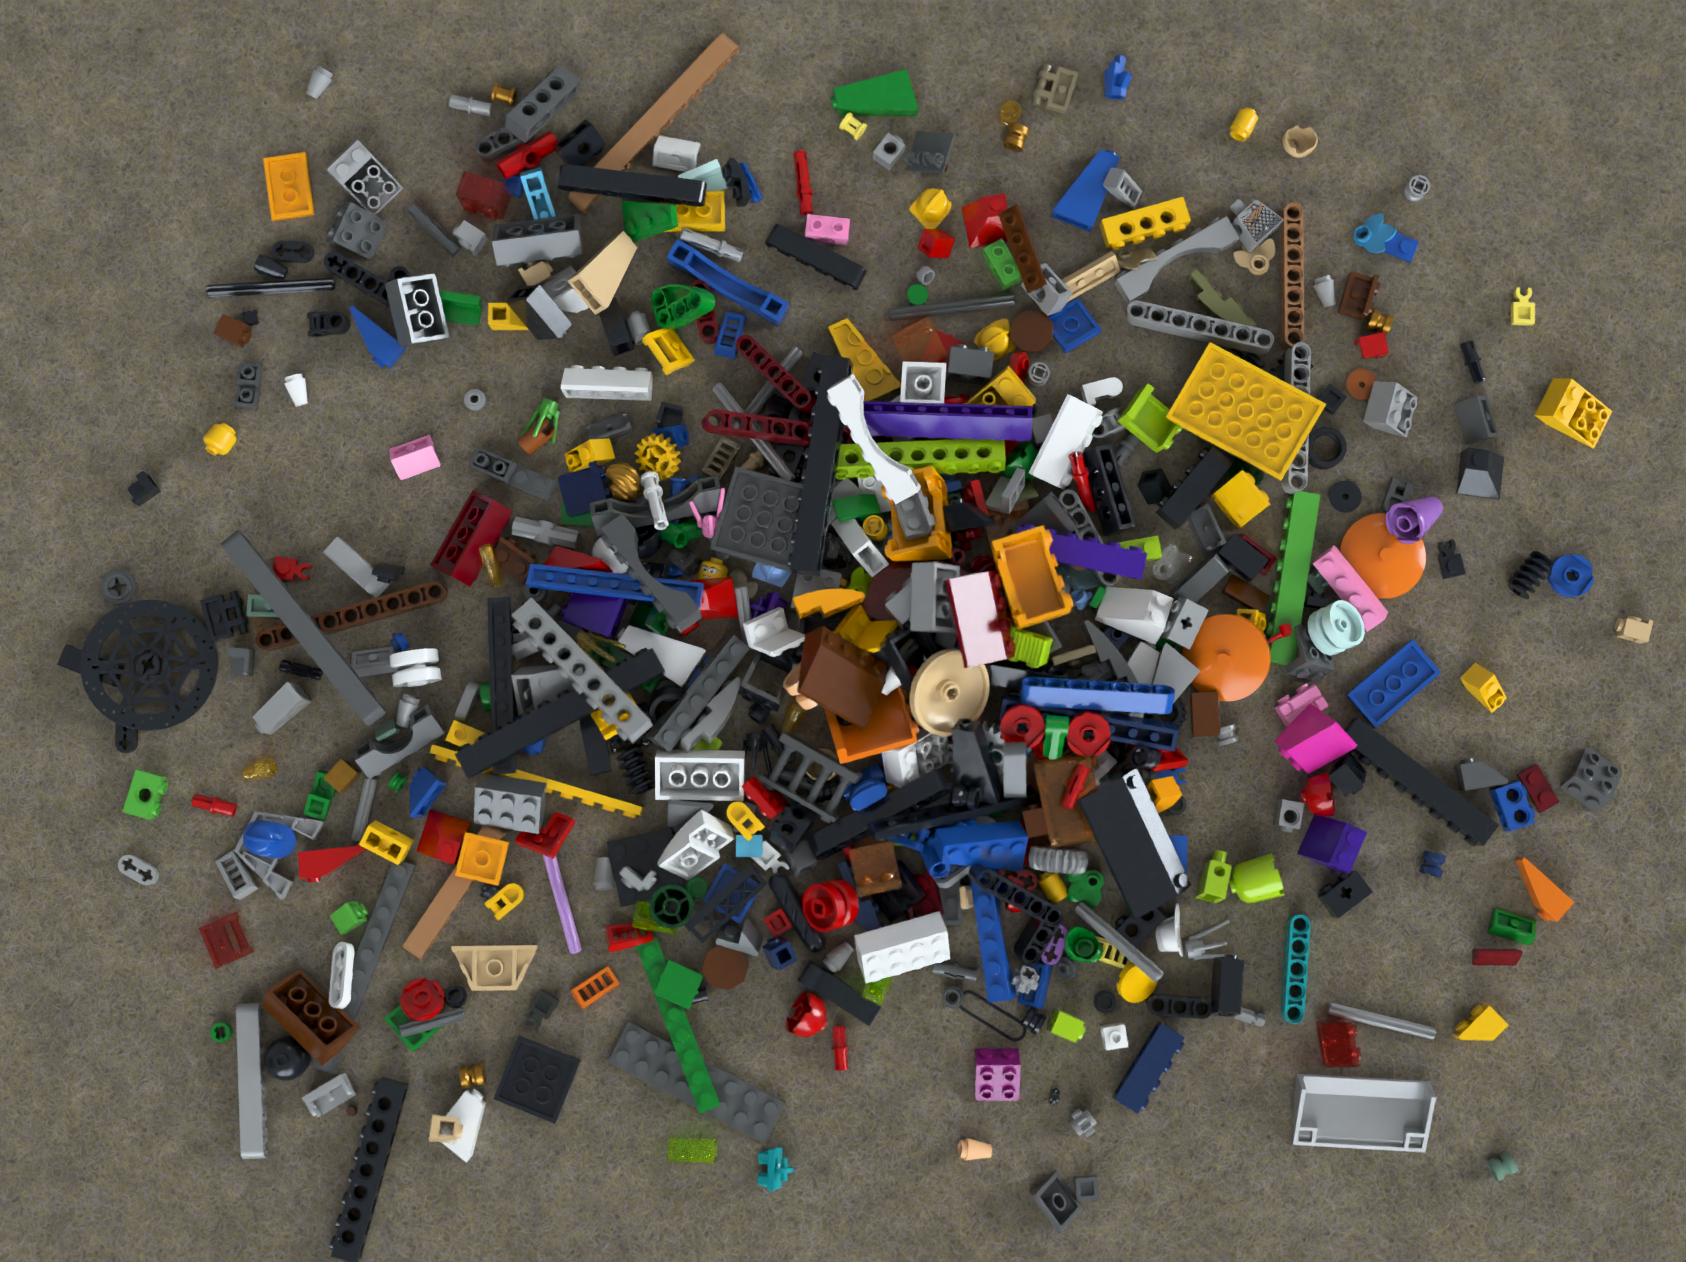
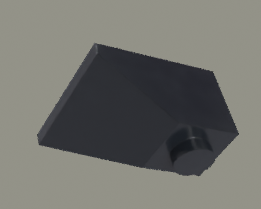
[1456,447,1504,499]

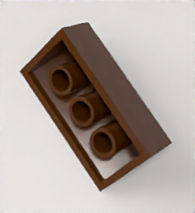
[262,968,360,1065]

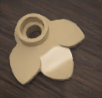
[1233,238,1276,275]

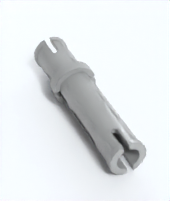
[679,227,744,262]

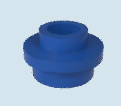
[390,632,409,652]

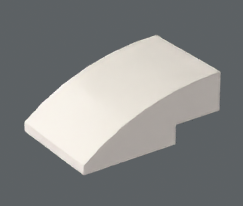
[658,810,734,881]

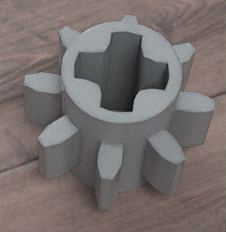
[1011,965,1040,994]
[1069,1109,1097,1137]

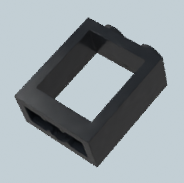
[880,621,940,690]
[738,651,801,712]

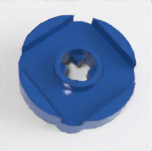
[1548,554,1594,598]

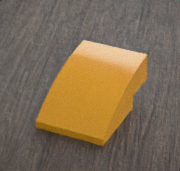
[793,589,865,619]

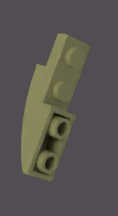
[1187,269,1256,327]

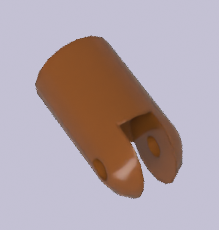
[517,419,555,456]

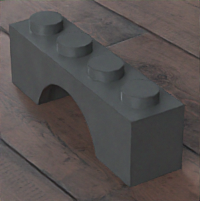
[352,704,445,779]

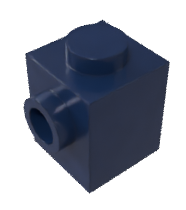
[762,936,798,971]

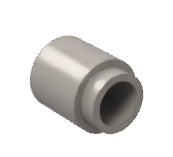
[625,311,651,345]

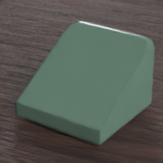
[375,719,400,742]

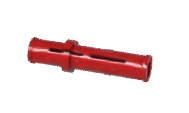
[793,150,813,216]
[1069,451,1096,513]

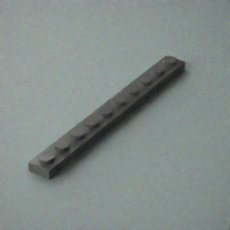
[312,861,416,1074]

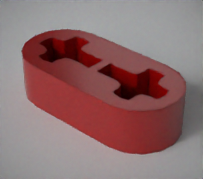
[998,868,1038,891]

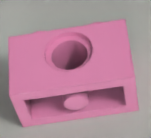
[805,214,850,246]

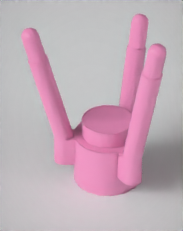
[689,488,725,538]

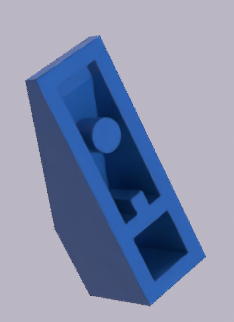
[350,305,406,369]

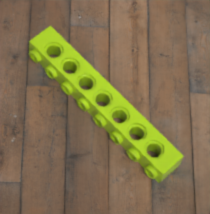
[836,439,1006,480]

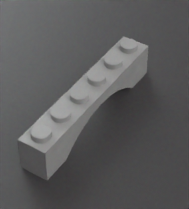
[1114,216,1240,306]

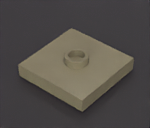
[1048,644,1096,667]

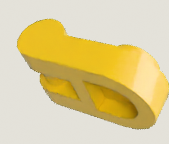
[727,801,765,842]
[484,883,525,921]

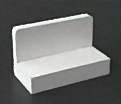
[652,136,700,172]

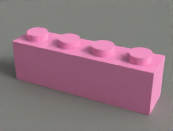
[1313,545,1388,632]

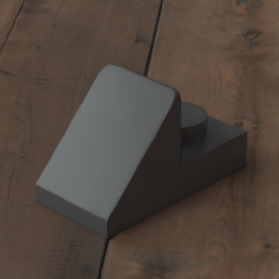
[716,918,763,957]

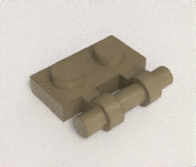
[1032,64,1079,115]

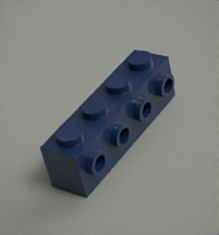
[1112,1021,1184,1114]

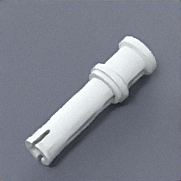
[640,471,669,530]

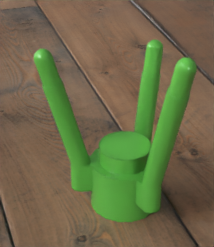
[517,398,561,444]

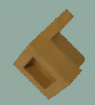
[324,758,362,793]

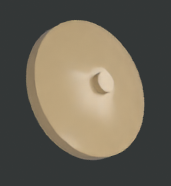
[910,648,990,736]

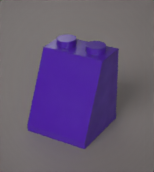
[561,592,628,641]
[1297,814,1367,873]

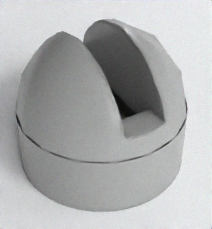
[916,266,935,285]

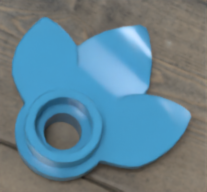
[1353,214,1396,253]

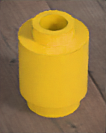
[1230,107,1258,141]
[1038,871,1068,904]

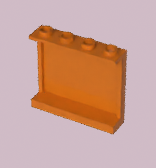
[824,686,919,764]

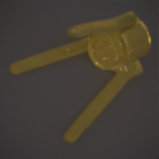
[574,630,626,670]

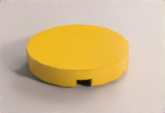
[1117,962,1158,1003]

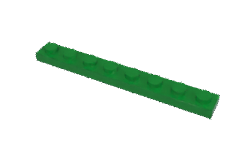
[636,938,720,1114]

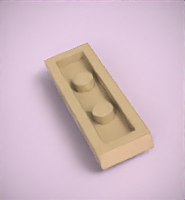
[1062,251,1121,302]

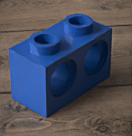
[1489,781,1535,831]

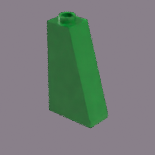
[830,69,918,116]

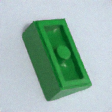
[1487,908,1536,945]

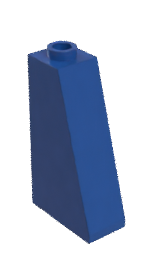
[1051,150,1120,232]

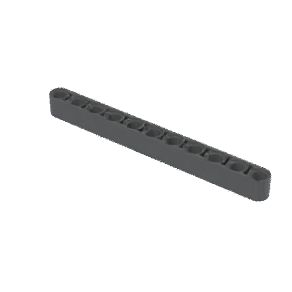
[220,530,387,726]

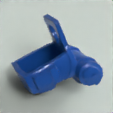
[842,763,888,811]

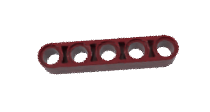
[735,335,817,414]

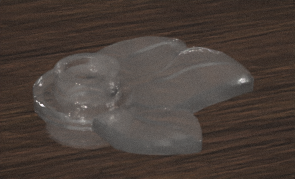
[1152,544,1193,586]

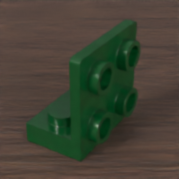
[629,604,669,636]

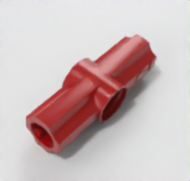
[496,131,558,180]

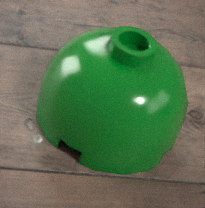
[999,441,1039,482]

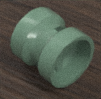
[1486,1151,1518,1182]

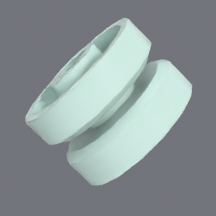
[1308,600,1365,656]

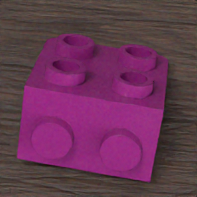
[974,1048,1021,1101]

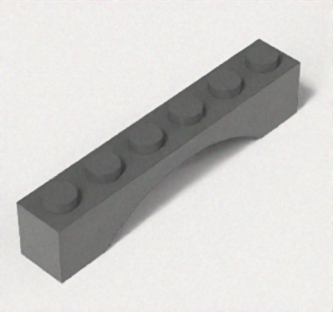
[590,475,724,536]
[601,513,702,633]
[646,634,750,752]

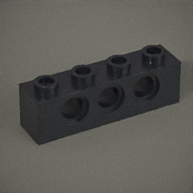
[1083,444,1136,537]

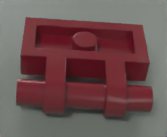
[905,872,944,920]

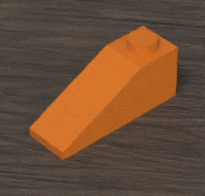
[1515,857,1574,922]

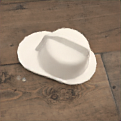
[1156,903,1183,957]

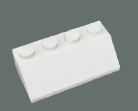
[561,365,653,401]
[1029,394,1103,489]

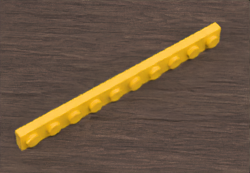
[430,744,644,818]

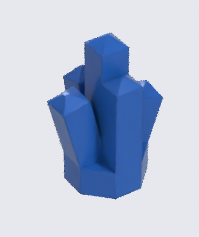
[1104,54,1132,100]

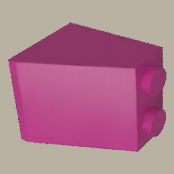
[1274,703,1357,774]

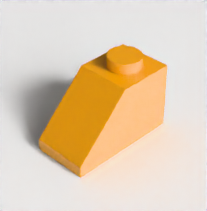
[1146,776,1182,813]

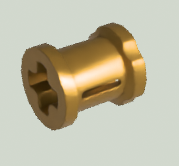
[491,83,517,107]

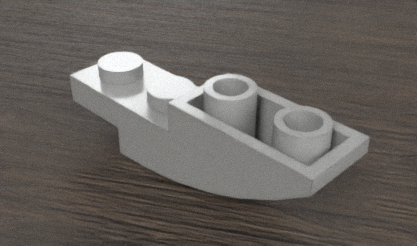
[681,676,741,753]

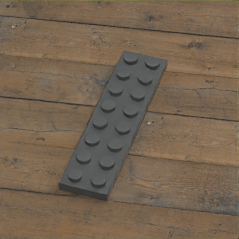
[608,1021,786,1143]

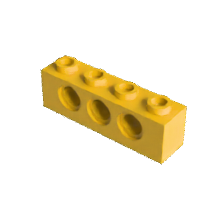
[1099,197,1191,250]

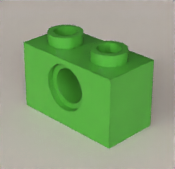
[982,239,1022,292]
[122,770,168,819]

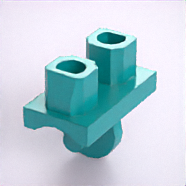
[758,1147,794,1191]

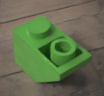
[330,901,368,935]

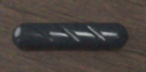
[768,872,826,953]

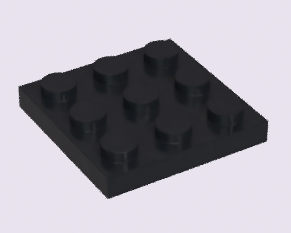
[607,828,685,907]
[493,1035,581,1124]

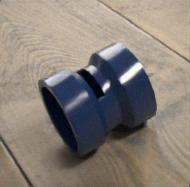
[1419,851,1446,877]

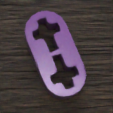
[1041,925,1067,965]

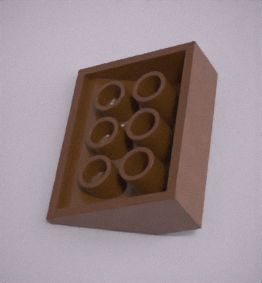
[797,626,888,729]

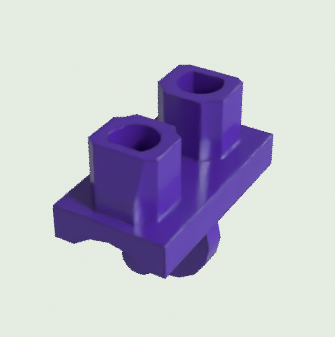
[750,592,788,618]

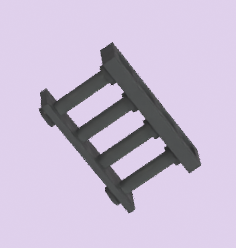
[759,732,863,823]

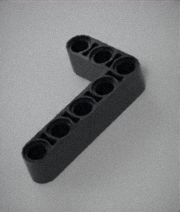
[968,863,1063,965]

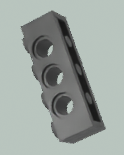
[505,65,581,143]

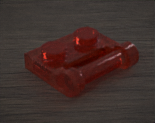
[198,912,254,969]

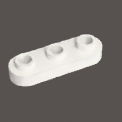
[329,942,355,1009]

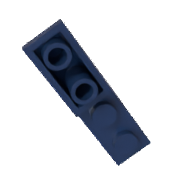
[838,861,885,932]

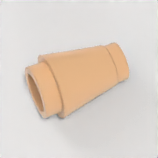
[958,1138,992,1160]

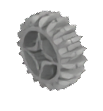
[1028,845,1088,874]

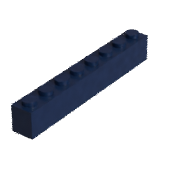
[999,693,1179,752]

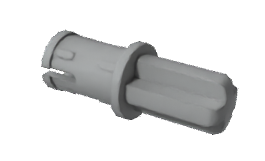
[449,95,492,117]

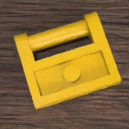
[641,328,695,375]

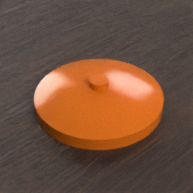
[1339,513,1426,599]
[1182,614,1271,701]

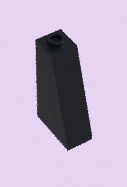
[952,718,1003,805]

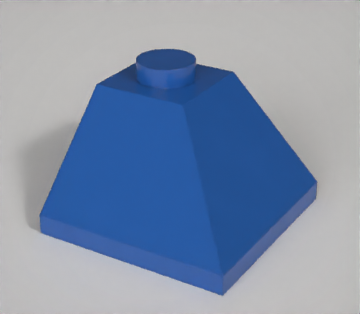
[410,767,448,818]

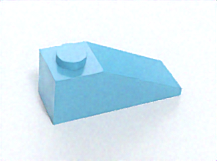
[520,167,556,219]

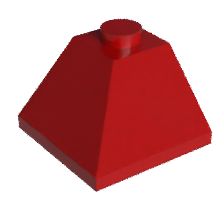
[962,193,1008,248]
[689,577,739,620]
[417,809,472,864]

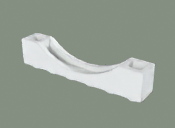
[827,374,921,504]

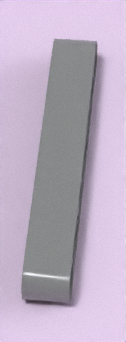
[1126,300,1274,355]
[1281,342,1311,494]
[236,1002,268,1159]

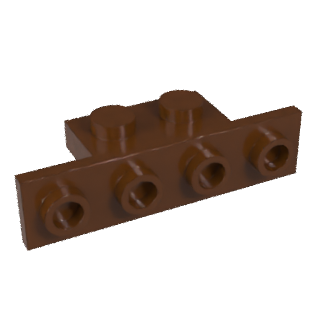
[998,205,1047,293]

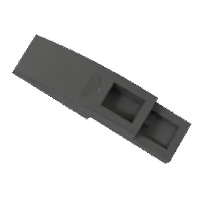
[469,447,557,502]

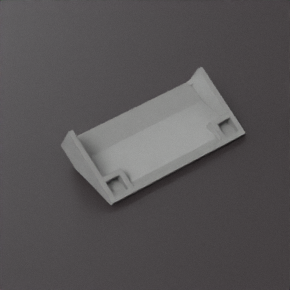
[1292,1074,1436,1152]

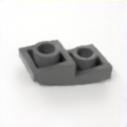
[234,362,262,410]

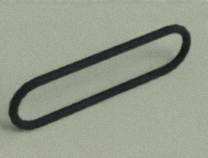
[959,991,1026,1042]

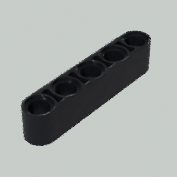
[765,224,867,291]

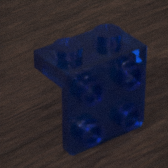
[558,461,611,517]

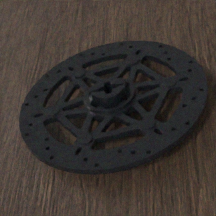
[80,600,218,731]

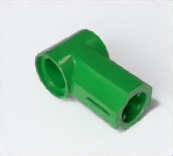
[660,519,704,548]
[1042,715,1069,760]

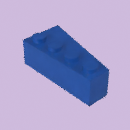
[933,820,1028,871]

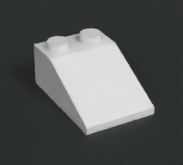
[1095,587,1174,645]

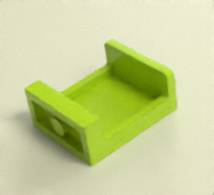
[1117,383,1183,453]

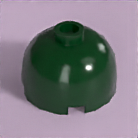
[649,884,694,929]

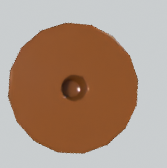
[1346,369,1377,400]

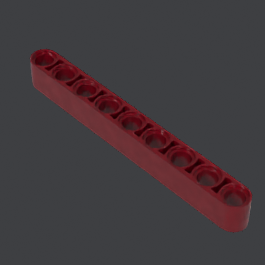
[702,409,894,446]

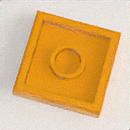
[455,832,509,885]

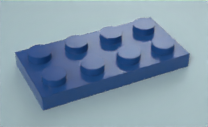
[1345,640,1441,729]

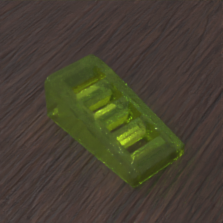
[633,901,678,935]

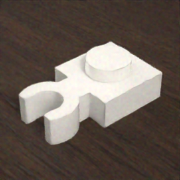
[751,839,789,873]

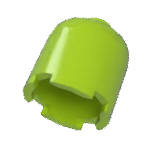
[1229,853,1284,903]

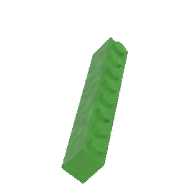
[1266,491,1320,665]

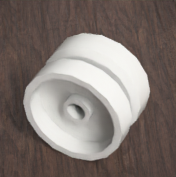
[389,648,442,687]

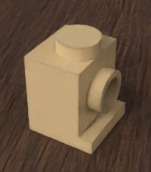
[518,260,553,286]
[1614,616,1653,644]
[429,1115,463,1144]

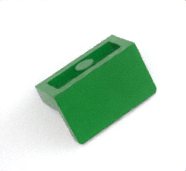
[439,290,483,326]

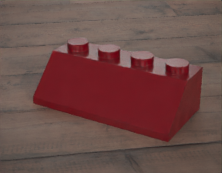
[430,490,513,587]

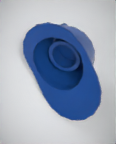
[243,820,296,858]

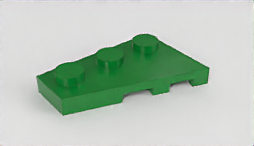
[622,201,678,243]

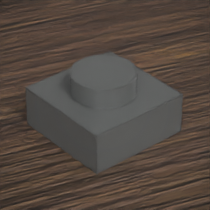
[1074,1175,1099,1201]

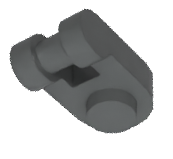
[1382,476,1413,513]

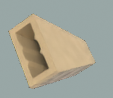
[568,231,637,315]

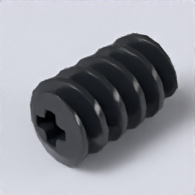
[1508,551,1554,600]
[616,747,655,795]

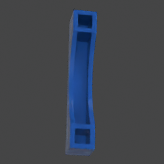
[666,239,789,327]
[971,868,1017,1002]

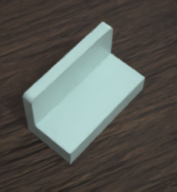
[678,159,727,191]

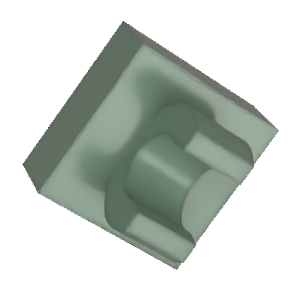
[1307,569,1330,594]

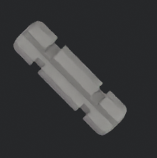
[1234,1007,1266,1027]

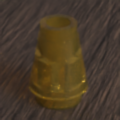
[781,701,806,734]
[242,757,277,781]

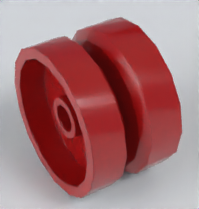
[802,878,859,932]

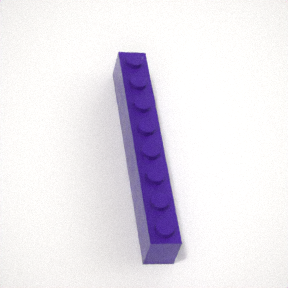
[863,401,1032,441]

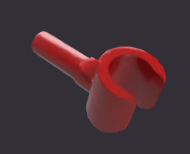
[1267,623,1292,644]

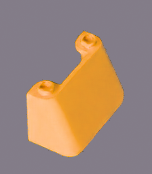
[881,466,952,561]

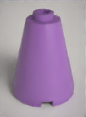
[1386,496,1443,544]

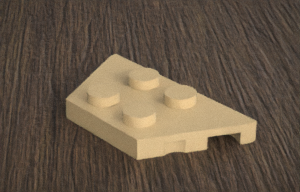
[452,945,538,991]

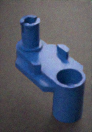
[919,819,979,878]

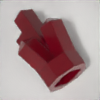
[951,529,981,551]

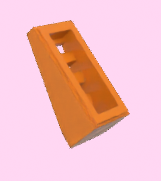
[570,966,620,1010]

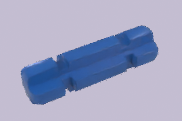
[739,162,763,203]

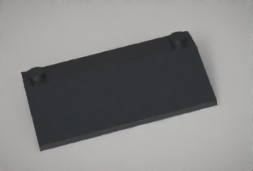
[1077,767,1191,919]

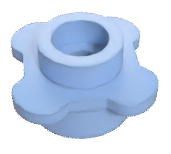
[1070,588,1093,610]

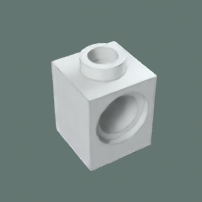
[1100,1022,1128,1050]

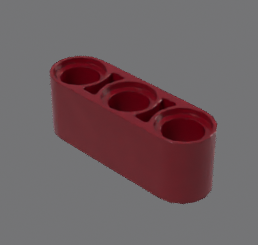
[691,280,719,344]

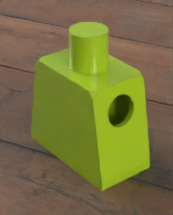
[1195,850,1232,904]

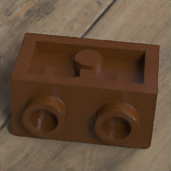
[488,536,538,584]

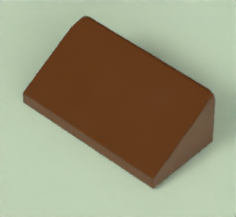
[1221,574,1269,613]

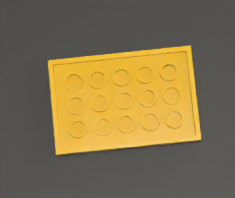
[1166,342,1326,481]

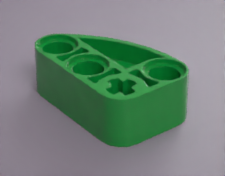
[651,284,715,329]

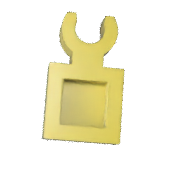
[1511,287,1535,326]

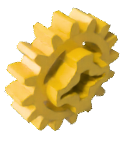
[634,433,681,481]

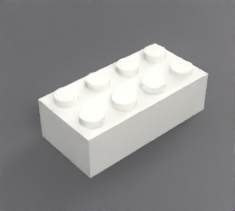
[655,749,745,801]
[854,911,950,983]

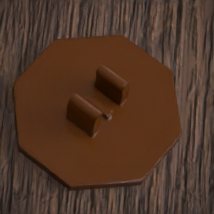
[1010,311,1054,352]
[702,945,749,990]

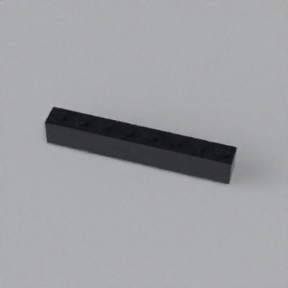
[1344,717,1499,847]

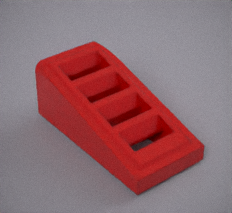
[605,920,653,952]

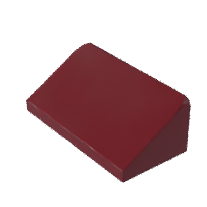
[1472,949,1523,966]

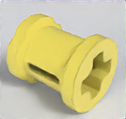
[839,112,867,141]

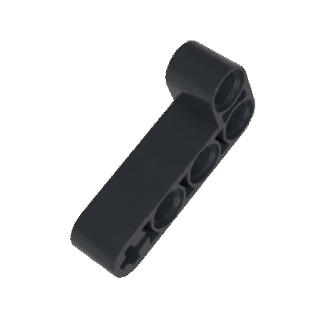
[324,252,412,308]
[797,960,881,1026]

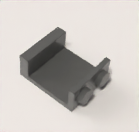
[1010,492,1080,536]

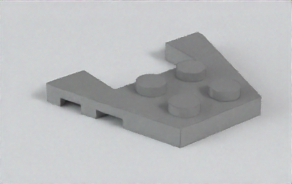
[234,811,325,899]

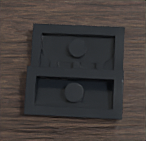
[866,859,926,923]

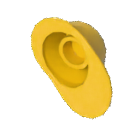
[909,188,952,229]
[974,319,1016,361]

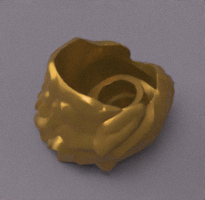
[605,462,644,502]

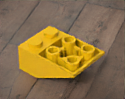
[965,365,1036,406]
[1535,378,1612,448]
[1211,470,1270,530]

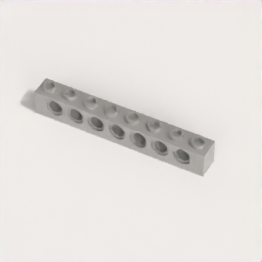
[512,597,652,744]

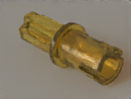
[479,544,503,588]

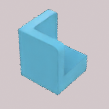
[736,835,763,857]

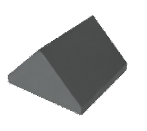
[1029,1171,1083,1234]

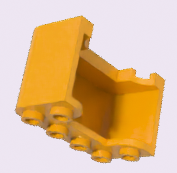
[991,525,1073,630]

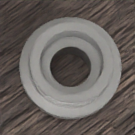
[464,389,486,411]

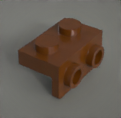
[1338,271,1380,320]

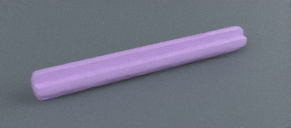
[543,855,582,954]

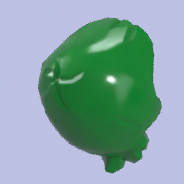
[1064,926,1103,963]

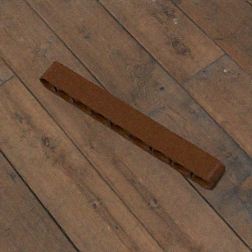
[255,581,448,651]

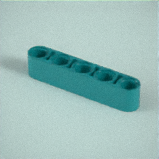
[1280,914,1310,1024]

